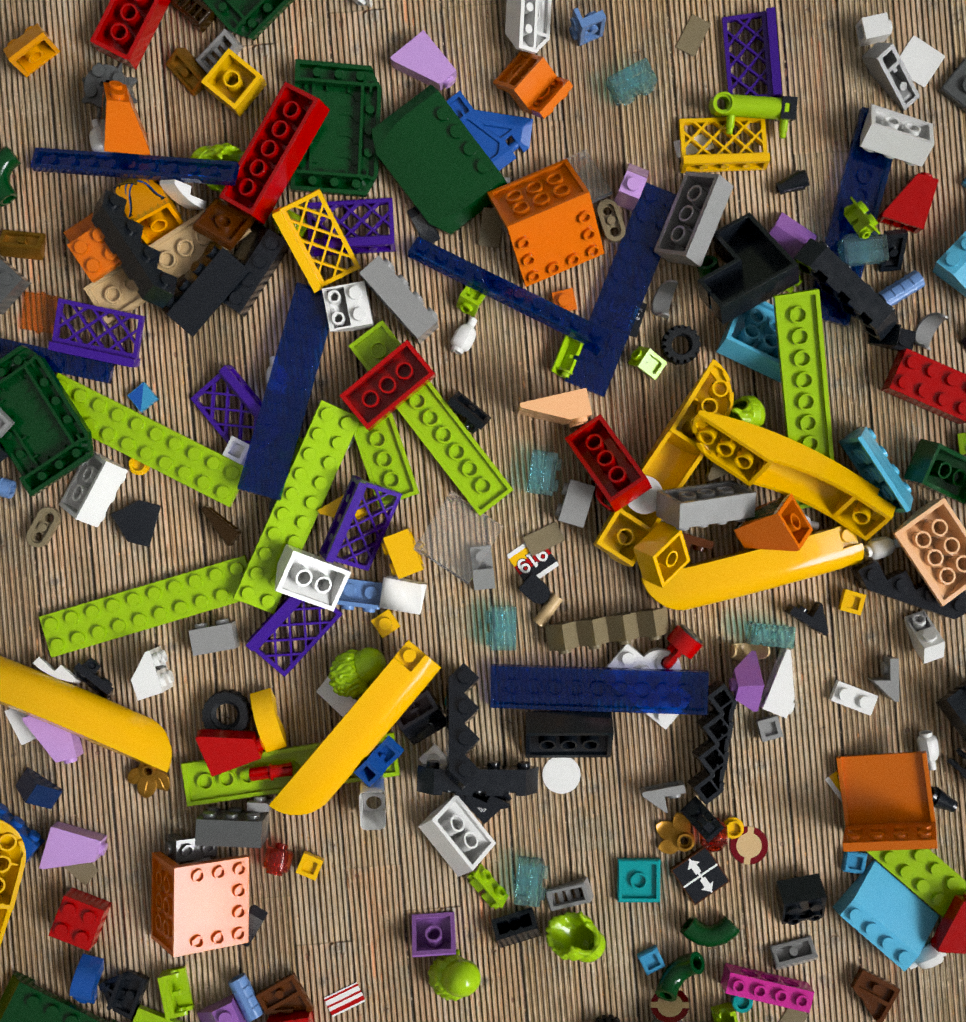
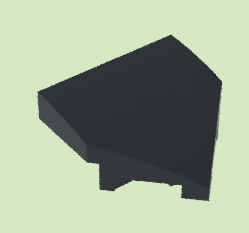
[111,500,161,547]
[98,969,150,1020]

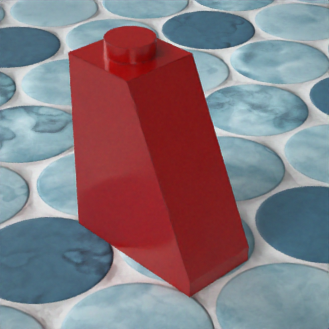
[876,172,939,234]
[195,729,265,777]
[931,892,966,954]

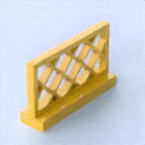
[678,117,770,173]
[272,188,361,293]

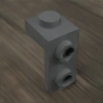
[165,833,218,862]

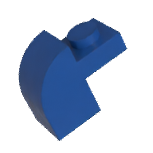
[354,735,404,787]
[69,954,104,1004]

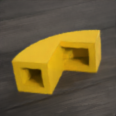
[250,688,287,753]

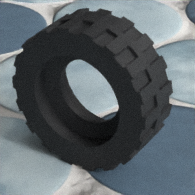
[201,689,252,731]

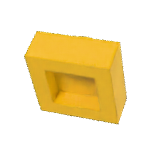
[838,589,866,616]
[371,609,401,638]
[296,851,324,881]

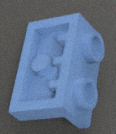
[569,7,606,46]
[337,578,383,613]

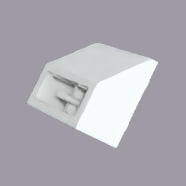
[322,281,374,332]
[131,646,174,700]

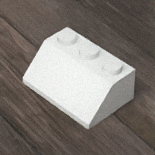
[860,104,934,167]
[59,451,128,528]
[274,544,351,612]
[418,794,496,877]

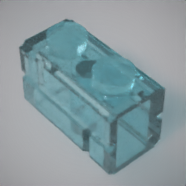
[606,58,658,106]
[837,231,889,267]
[526,450,562,496]
[486,605,516,651]
[745,621,796,649]
[513,856,548,907]

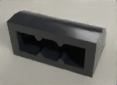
[491,907,541,948]

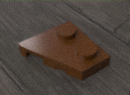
[851,966,900,1022]
[256,972,314,1015]

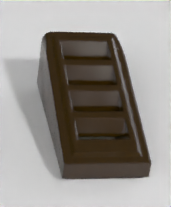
[170,0,217,33]
[201,506,242,546]

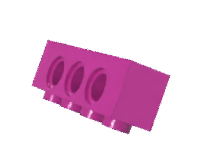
[720,963,815,1013]

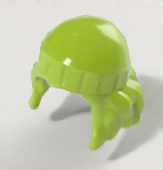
[189,143,245,193]
[729,395,766,427]
[328,647,387,699]
[545,911,606,963]
[427,949,481,1001]

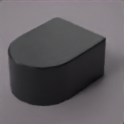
[518,572,550,604]

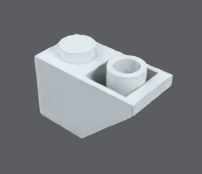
[904,610,945,664]

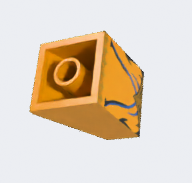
[113,167,185,246]

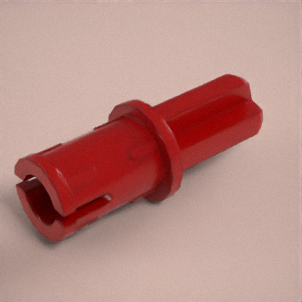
[249,762,293,781]

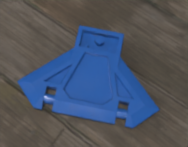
[446,91,533,171]

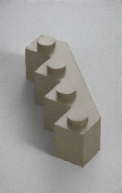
[546,607,670,654]

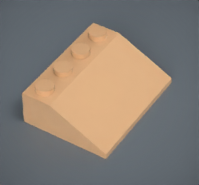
[517,388,592,428]
[893,498,966,606]

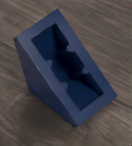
[15,767,64,809]

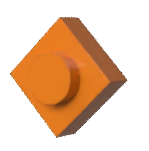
[551,288,577,315]

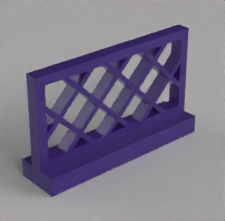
[722,7,782,98]
[307,198,396,257]
[48,298,145,368]
[190,365,286,464]
[319,475,402,571]
[245,596,343,677]

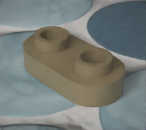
[596,199,626,243]
[26,507,61,547]

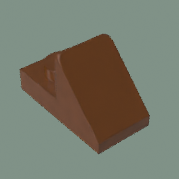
[683,533,714,554]

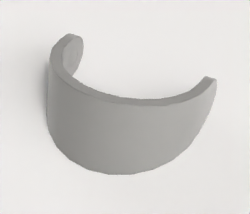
[651,280,678,319]
[914,312,949,351]

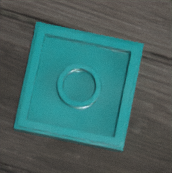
[617,858,661,902]

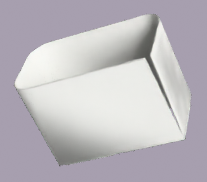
[379,575,427,615]
[359,776,386,830]

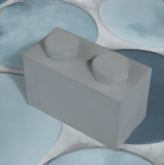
[555,479,596,528]
[189,618,240,656]

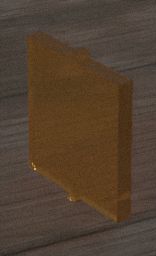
[20,291,62,334]

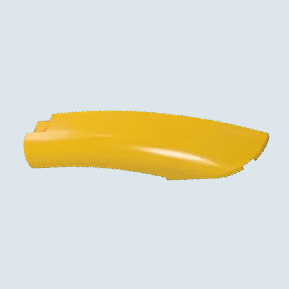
[692,410,896,541]

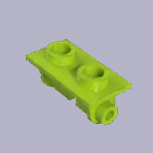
[844,196,880,239]
[551,331,585,379]
[467,864,509,910]

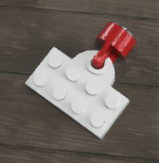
[599,624,703,730]

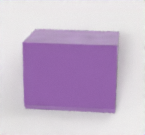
[769,212,817,259]
[412,912,456,957]

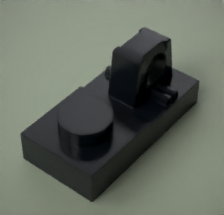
[447,391,491,434]
[73,658,114,699]
[680,796,724,842]

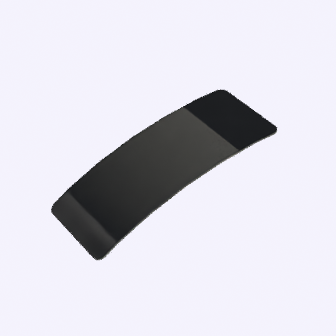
[407,207,440,246]
[243,905,268,947]

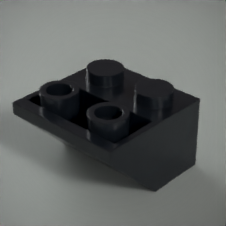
[397,686,446,745]
[775,873,827,925]

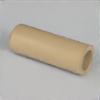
[533,593,563,628]

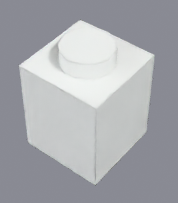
[855,12,893,47]

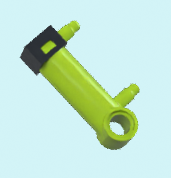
[708,91,798,139]

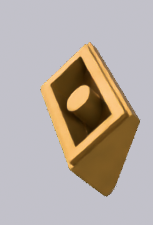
[166,48,207,96]
[0,230,46,260]

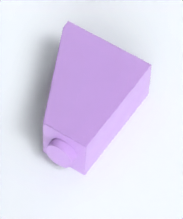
[390,30,457,91]
[614,163,649,212]
[22,715,84,764]
[39,821,108,869]

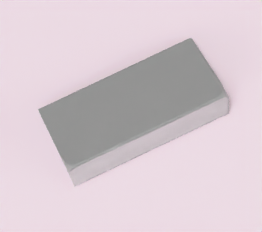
[769,935,818,970]

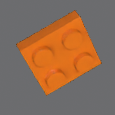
[493,51,573,119]
[63,213,122,283]

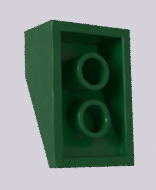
[904,439,966,504]

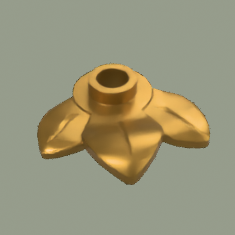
[127,763,170,798]
[656,812,695,854]

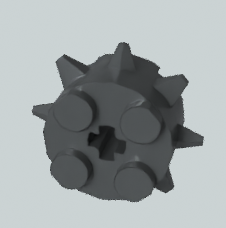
[82,62,138,118]

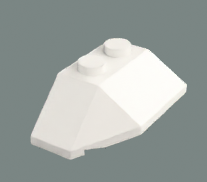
[505,0,552,54]

